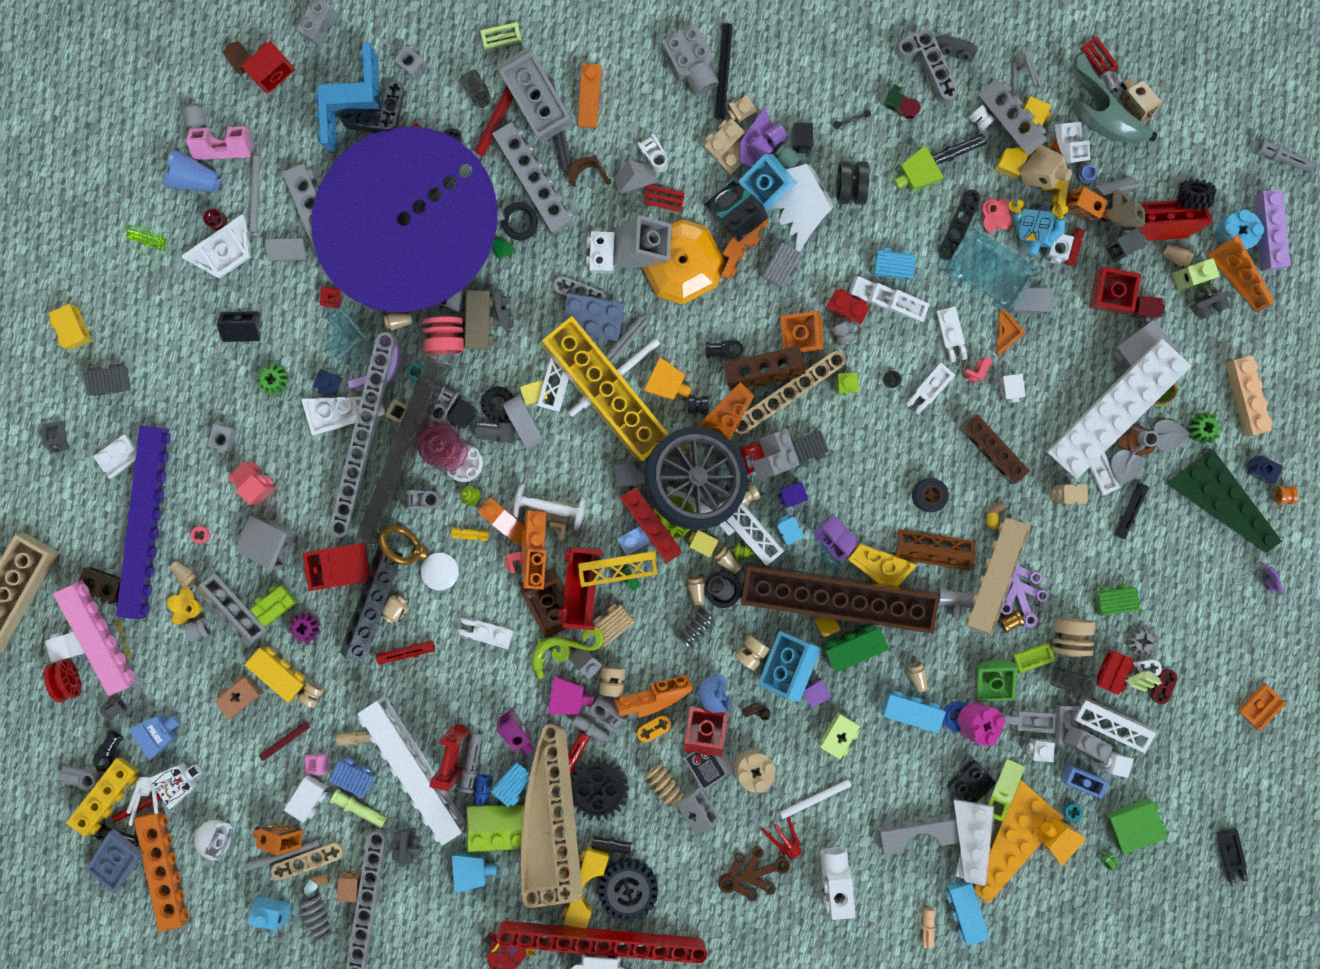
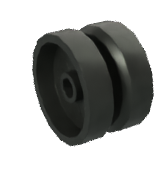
[836,161,869,205]

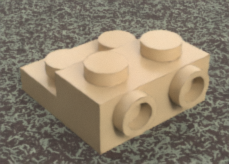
[704,119,745,176]

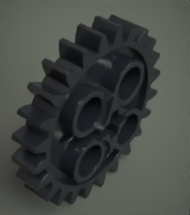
[570,757,629,821]

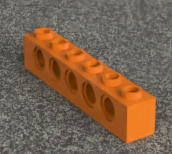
[134,810,189,932]

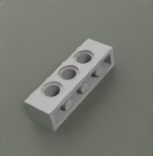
[978,78,1047,155]
[197,573,267,648]

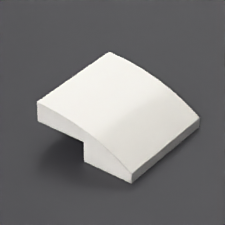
[1055,122,1090,163]

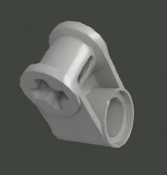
[429,385,460,423]
[404,490,442,510]
[590,695,629,732]

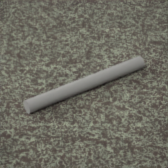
[249,155,260,233]
[245,839,321,871]

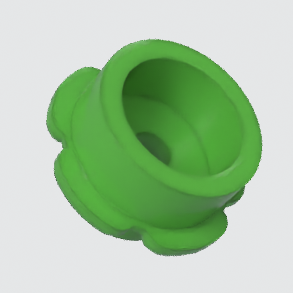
[1100,852,1119,871]

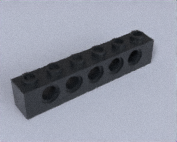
[340,544,403,663]

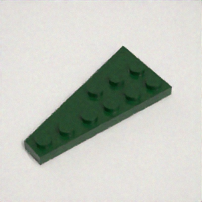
[1165,449,1282,553]

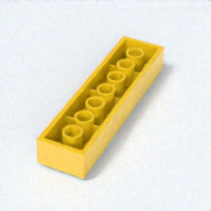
[540,316,669,462]

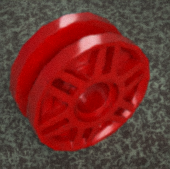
[43,659,82,703]

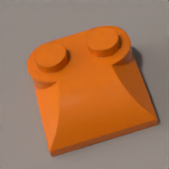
[780,311,824,352]

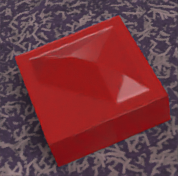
[319,286,341,308]

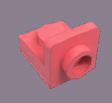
[962,357,993,383]
[505,551,522,573]

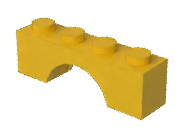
[994,96,1052,179]
[562,846,609,929]

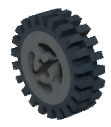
[598,858,658,922]

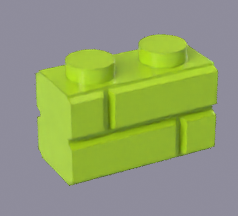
[251,584,299,627]

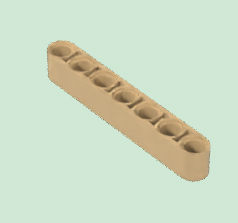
[735,351,846,435]

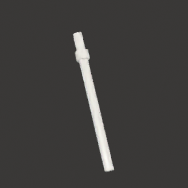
[568,338,660,417]

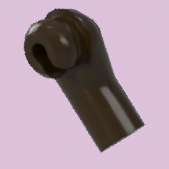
[742,703,771,721]

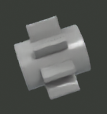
[1099,71,1123,95]

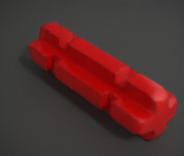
[1064,228,1085,266]

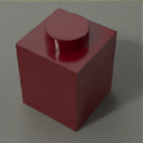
[1132,296,1165,319]

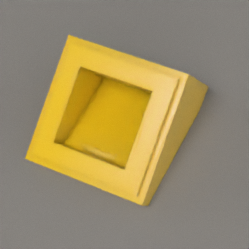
[814,617,841,638]

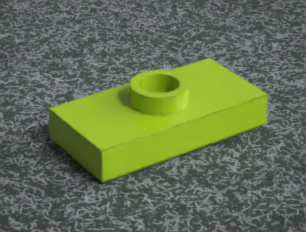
[1012,642,1056,673]

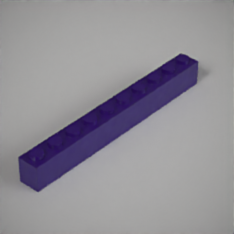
[116,425,171,620]

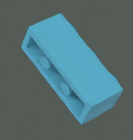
[881,690,946,734]
[945,880,990,946]

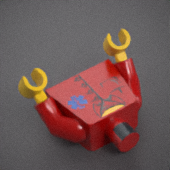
[483,931,536,969]

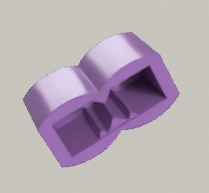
[814,515,858,561]

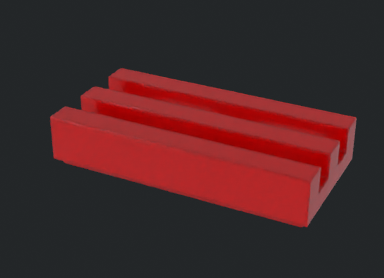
[1080,36,1119,76]
[643,185,685,213]

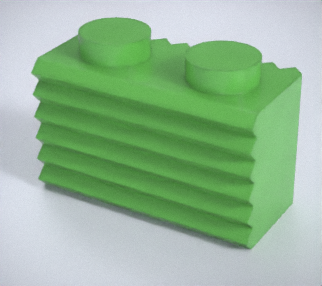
[1094,583,1141,616]

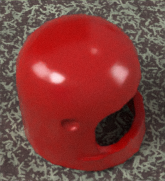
[739,444,765,475]

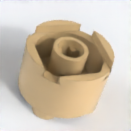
[733,750,776,793]

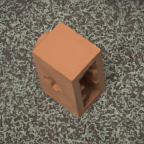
[215,675,264,720]

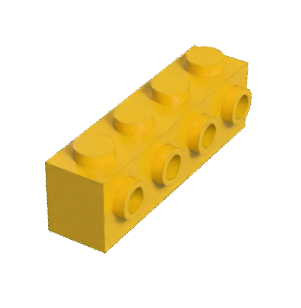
[66,757,140,837]

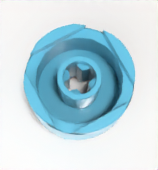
[1216,210,1264,249]

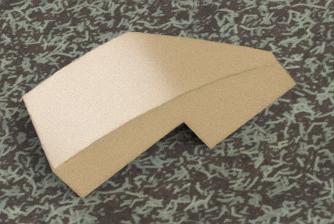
[548,499,571,540]

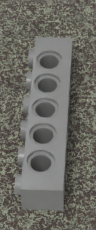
[492,122,573,236]
[282,164,331,282]

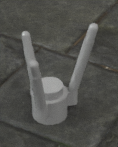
[1012,51,1042,96]

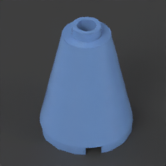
[163,150,222,193]

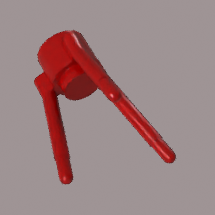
[761,817,802,860]

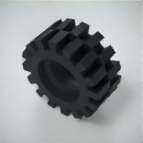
[1177,179,1217,210]
[480,386,514,421]

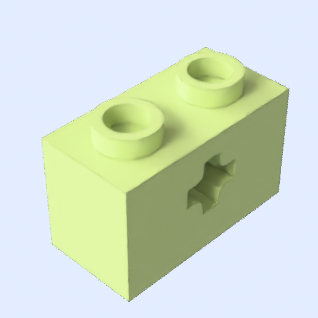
[818,712,860,760]

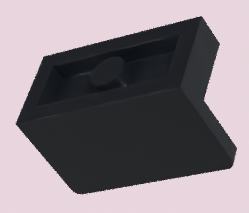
[217,311,261,342]

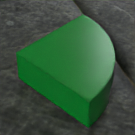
[493,239,516,259]

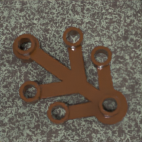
[718,846,790,901]

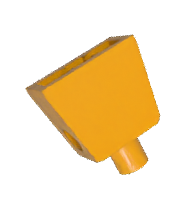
[644,358,692,401]
[1038,818,1086,866]

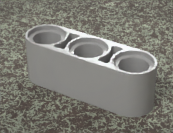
[503,395,544,450]

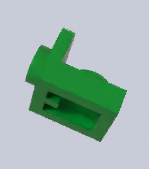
[612,566,641,590]

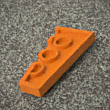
[697,382,754,458]

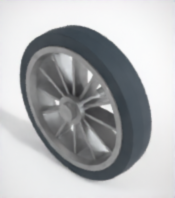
[644,427,747,530]

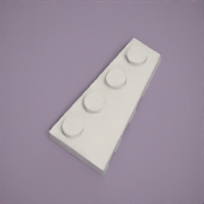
[301,396,386,436]
[954,799,994,886]

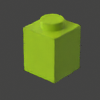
[836,373,859,394]

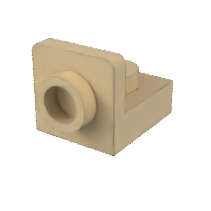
[727,95,757,124]

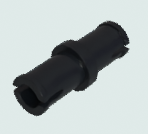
[592,836,632,855]

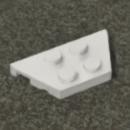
[182,215,251,279]

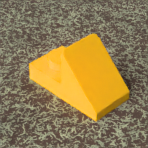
[1040,180,1069,211]

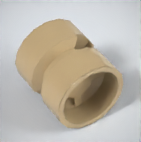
[734,635,770,671]
[599,666,626,697]

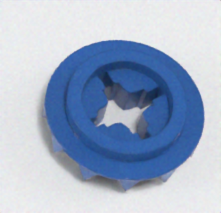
[943,701,967,732]

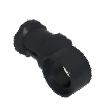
[705,340,743,359]
[92,730,124,772]

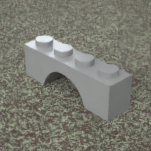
[878,814,960,855]

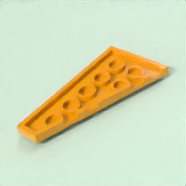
[973,780,1064,904]

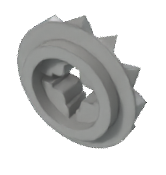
[1127,626,1159,656]

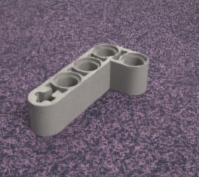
[896,29,958,105]

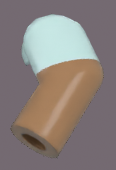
[304,874,330,898]

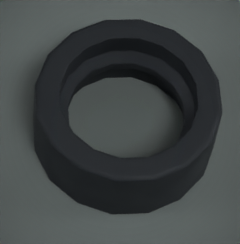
[501,202,538,241]
[705,571,742,608]

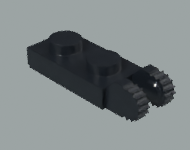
[1216,828,1248,885]

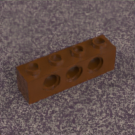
[724,345,806,391]
[959,414,1030,484]

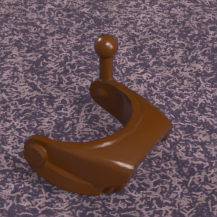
[569,155,612,187]

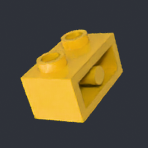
[48,304,93,350]

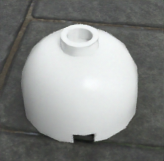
[194,820,232,860]

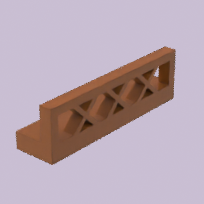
[895,529,975,571]

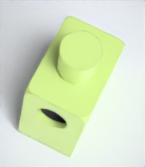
[1172,258,1219,291]

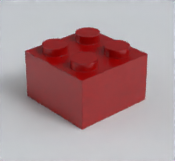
[241,40,296,95]
[1089,267,1141,315]
[683,707,728,757]

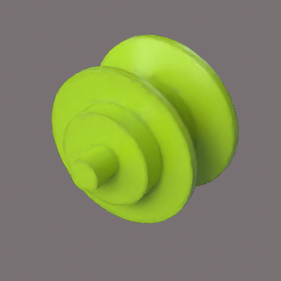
[460,486,481,507]
[731,542,755,562]

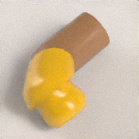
[986,502,1007,530]

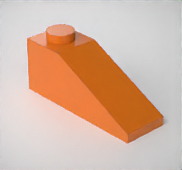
[578,63,603,128]
[478,497,525,547]

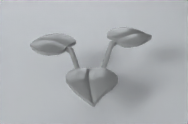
[1111,420,1189,484]

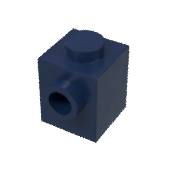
[312,369,343,397]
[1247,456,1283,484]

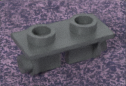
[938,34,978,63]

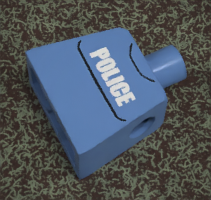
[129,714,181,760]

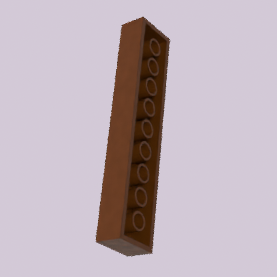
[740,563,940,634]

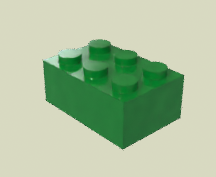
[822,624,889,673]

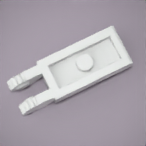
[936,306,967,363]
[906,363,955,414]
[457,617,514,649]

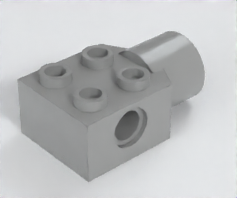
[661,23,719,97]

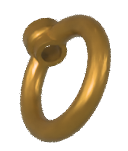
[379,525,428,565]

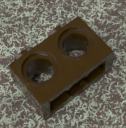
[79,567,121,604]

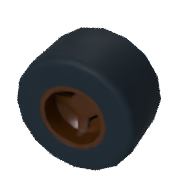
[912,478,949,512]

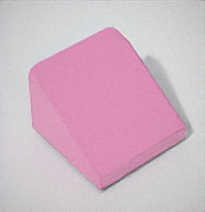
[305,754,328,775]

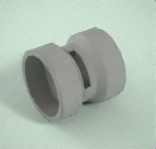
[831,321,856,346]
[184,617,212,642]

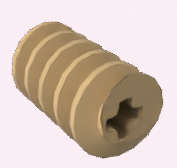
[644,762,684,806]

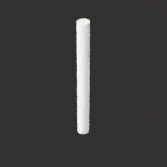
[779,779,851,819]

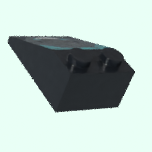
[703,181,768,242]

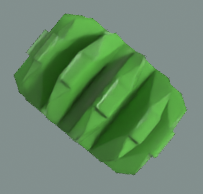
[255,363,290,396]
[1187,412,1223,444]

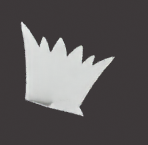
[773,164,833,252]

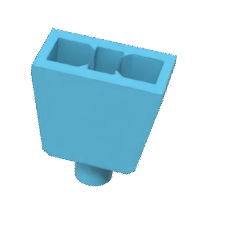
[452,851,498,893]
[248,896,292,930]

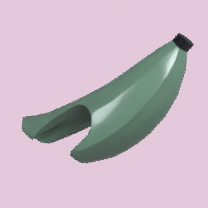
[1072,52,1157,143]

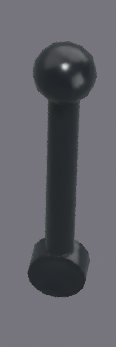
[833,110,871,129]

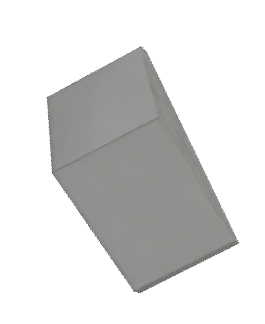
[614,160,656,194]

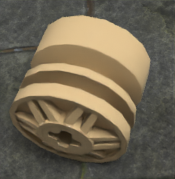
[1052,618,1096,657]

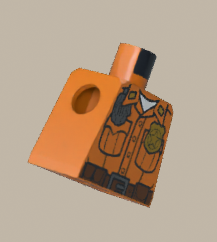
[1066,187,1109,222]
[253,824,303,855]

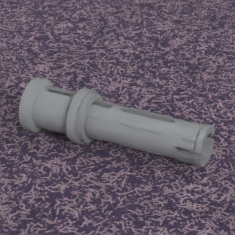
[1255,138,1316,173]
[457,733,483,793]

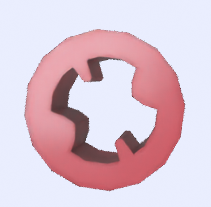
[191,526,210,544]

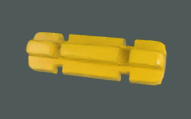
[451,528,489,541]

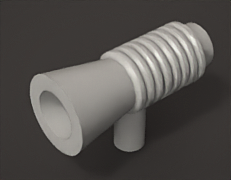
[937,587,976,619]

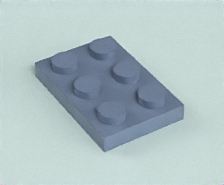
[563,292,625,341]
[85,829,143,894]

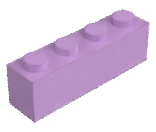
[1254,189,1291,271]

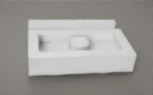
[93,434,137,479]

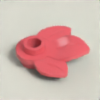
[981,199,1012,234]

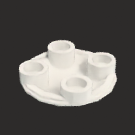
[445,444,483,482]
[421,553,459,590]

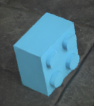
[738,154,797,210]

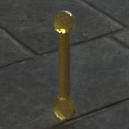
[115,620,132,659]

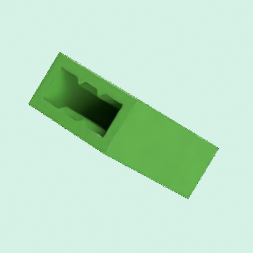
[1105,798,1167,855]

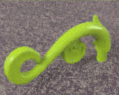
[531,627,604,680]

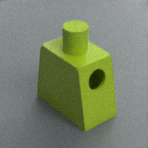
[893,146,944,192]

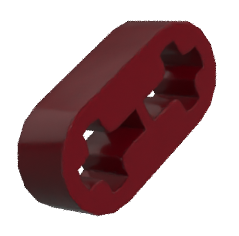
[1150,668,1177,705]

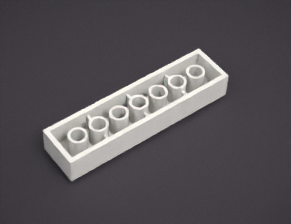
[1046,339,1192,479]
[358,695,466,845]

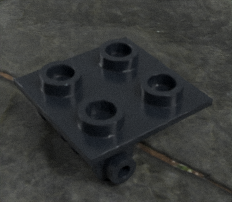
[947,760,996,803]

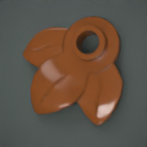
[1116,424,1156,457]

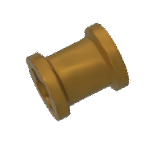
[999,610,1024,634]

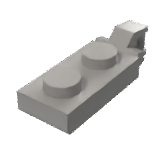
[1001,710,1057,733]

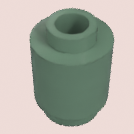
[774,144,803,169]

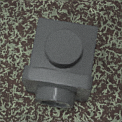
[42,421,69,453]

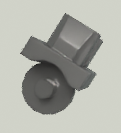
[1190,285,1231,319]
[392,828,423,867]

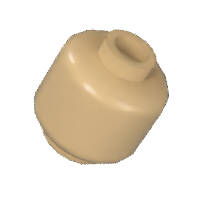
[381,594,409,623]

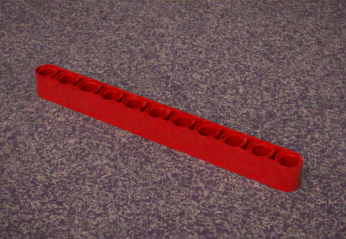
[497,921,707,964]

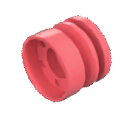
[422,315,464,355]

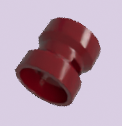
[203,209,228,231]

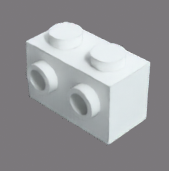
[586,231,615,274]

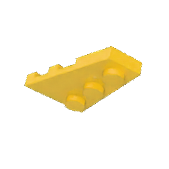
[847,543,917,586]

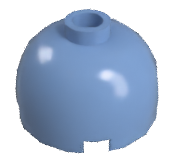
[696,674,730,713]

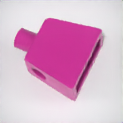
[548,675,594,714]

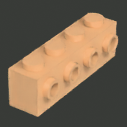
[1225,355,1272,436]

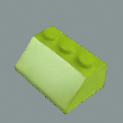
[466,804,525,852]

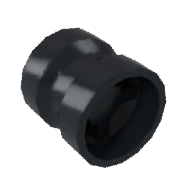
[688,395,708,415]

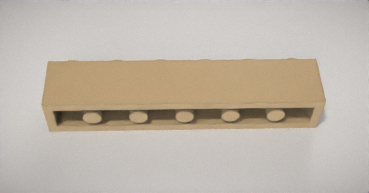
[966,518,1030,637]

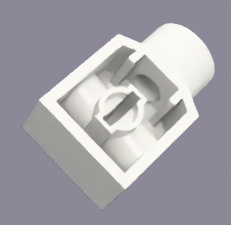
[820,847,856,920]

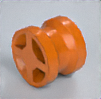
[1275,486,1298,505]

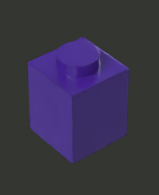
[777,482,808,508]

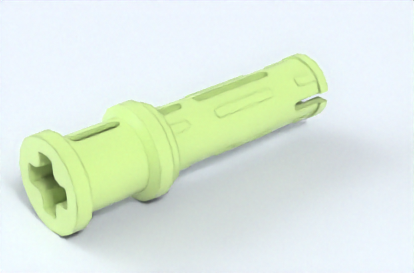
[329,787,387,829]

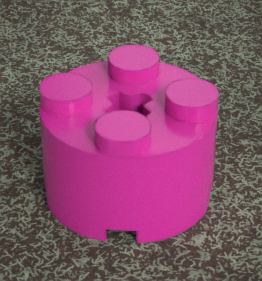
[957,702,1005,746]

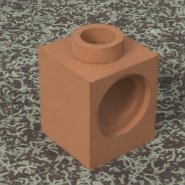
[337,871,361,902]

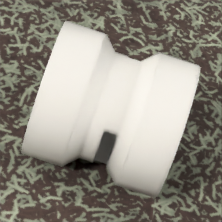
[969,105,996,132]

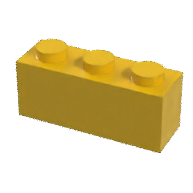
[245,646,307,703]

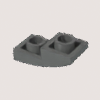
[494,291,514,332]

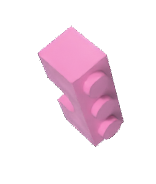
[186,126,253,160]

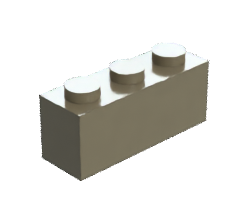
[465,290,495,351]

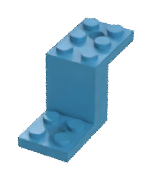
[315,43,381,153]

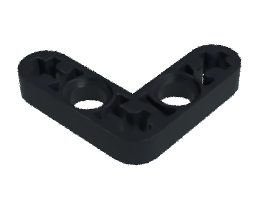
[340,81,405,133]

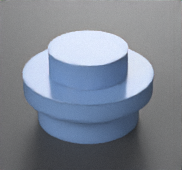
[1078,164,1098,184]

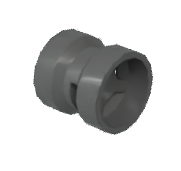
[708,576,735,600]

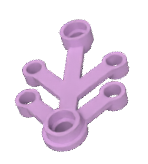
[1001,562,1048,628]

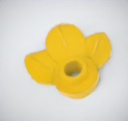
[166,587,202,624]

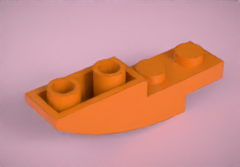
[721,211,769,281]
[521,510,547,590]
[614,675,693,718]

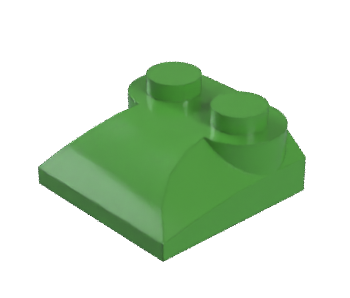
[975,660,1018,702]

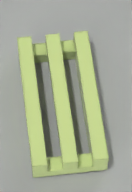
[480,22,522,51]
[1127,671,1162,692]

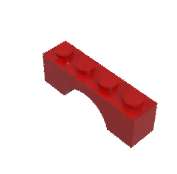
[620,487,681,564]

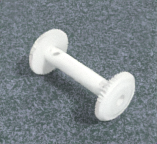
[513,484,586,530]

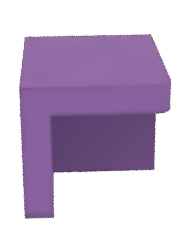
[803,678,832,708]

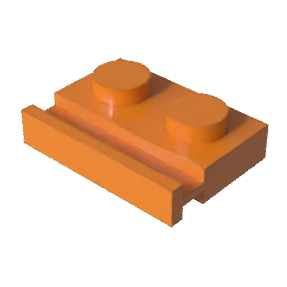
[1237,683,1287,731]

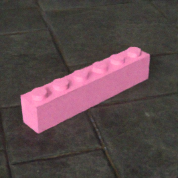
[53,580,136,696]

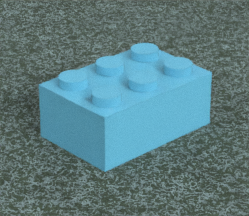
[758,631,821,702]

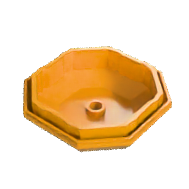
[642,219,725,305]

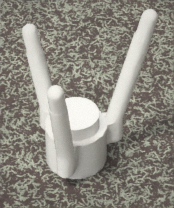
[127,777,158,826]

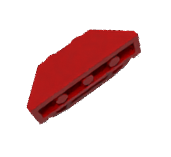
[1138,200,1213,241]

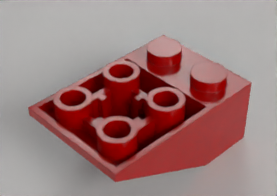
[303,543,369,591]

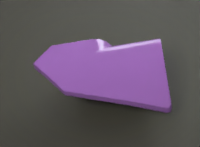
[739,108,787,167]

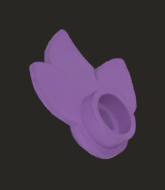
[1262,562,1283,596]

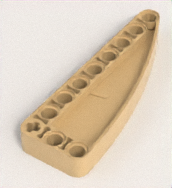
[521,724,582,908]

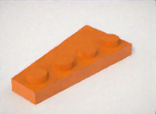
[1207,234,1274,313]

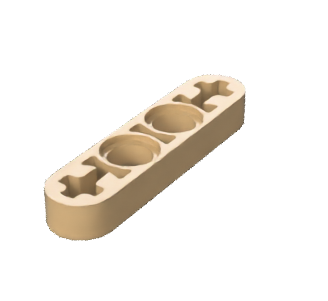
[271,842,344,880]

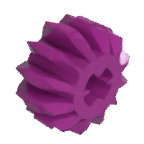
[288,612,321,644]

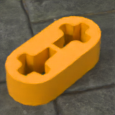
[637,715,671,742]

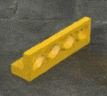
[577,551,658,587]

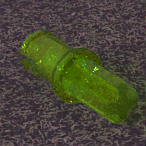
[126,229,167,250]

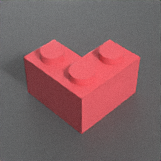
[228,461,276,505]

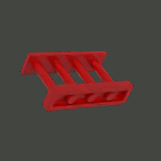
[429,724,470,791]

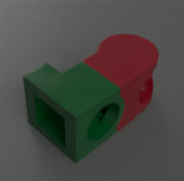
[883,84,921,119]

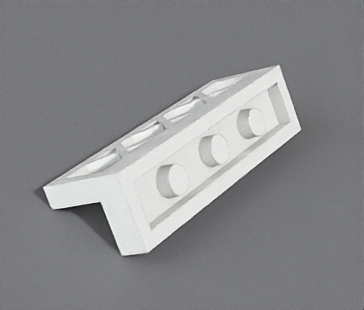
[537,357,569,412]
[718,499,785,566]
[1074,695,1156,753]

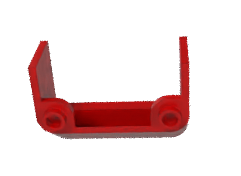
[558,547,603,630]

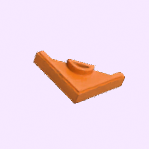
[996,306,1026,356]

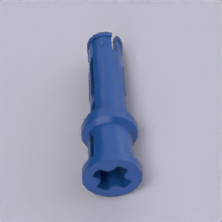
[473,774,493,806]

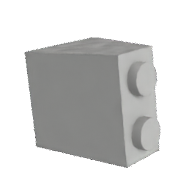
[613,215,672,269]
[235,515,297,570]

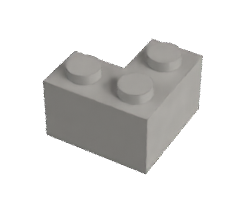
[752,429,800,480]

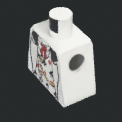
[149,762,202,809]

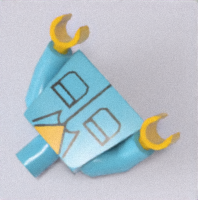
[1009,200,1068,256]

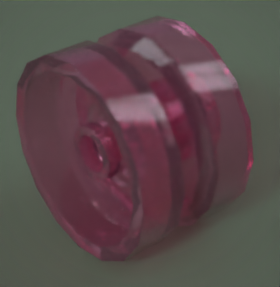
[418,424,468,472]

